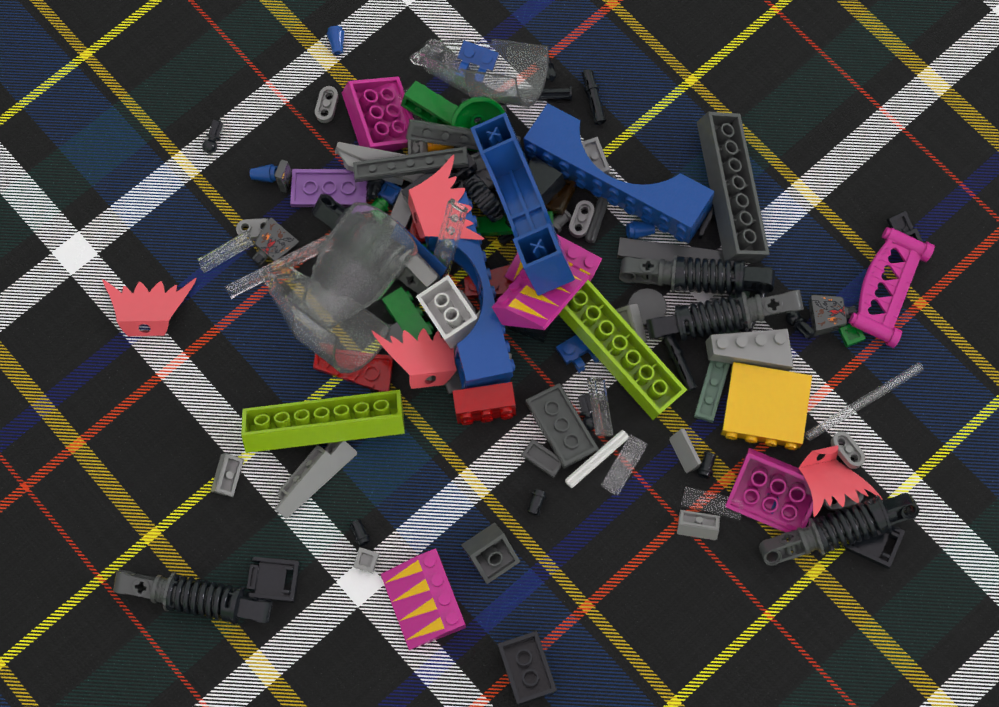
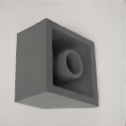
[461,522,520,584]

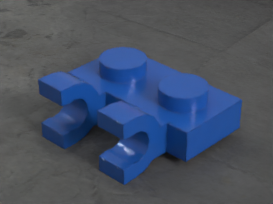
[457,40,499,82]
[556,335,600,373]

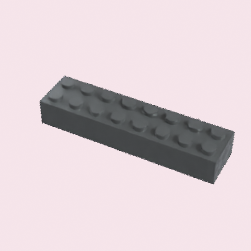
[697,112,770,263]

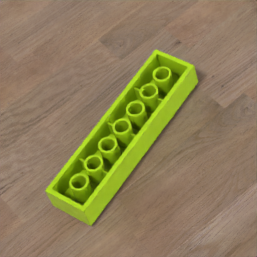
[558,280,687,420]
[241,390,405,453]

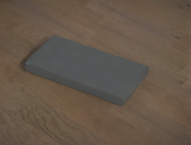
[525,383,599,468]

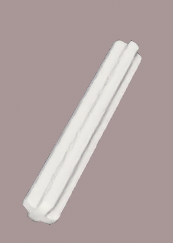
[565,430,629,488]

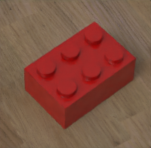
[453,382,516,425]

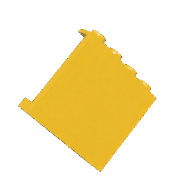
[721,362,812,450]

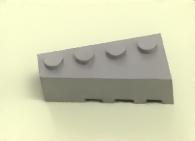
[706,329,794,371]

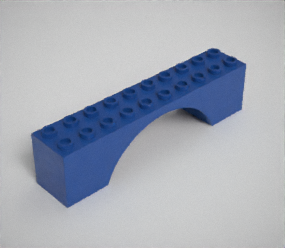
[524,103,714,244]
[471,112,575,296]
[424,192,515,389]

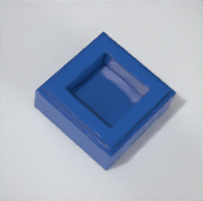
[377,181,402,206]

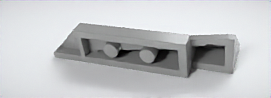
[335,142,425,186]
[275,441,357,519]

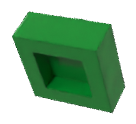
[838,324,866,348]

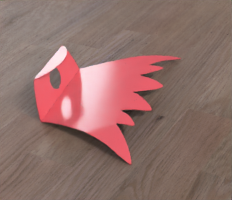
[408,154,484,240]
[102,278,197,336]
[372,328,457,389]
[799,445,883,517]

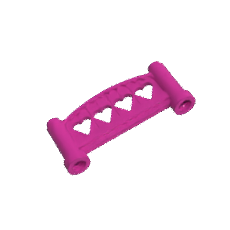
[849,227,935,348]

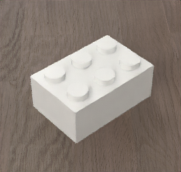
[416,275,478,349]

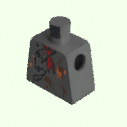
[252,218,299,265]
[808,295,856,336]

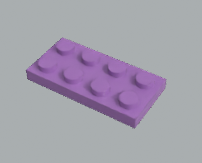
[290,169,368,207]

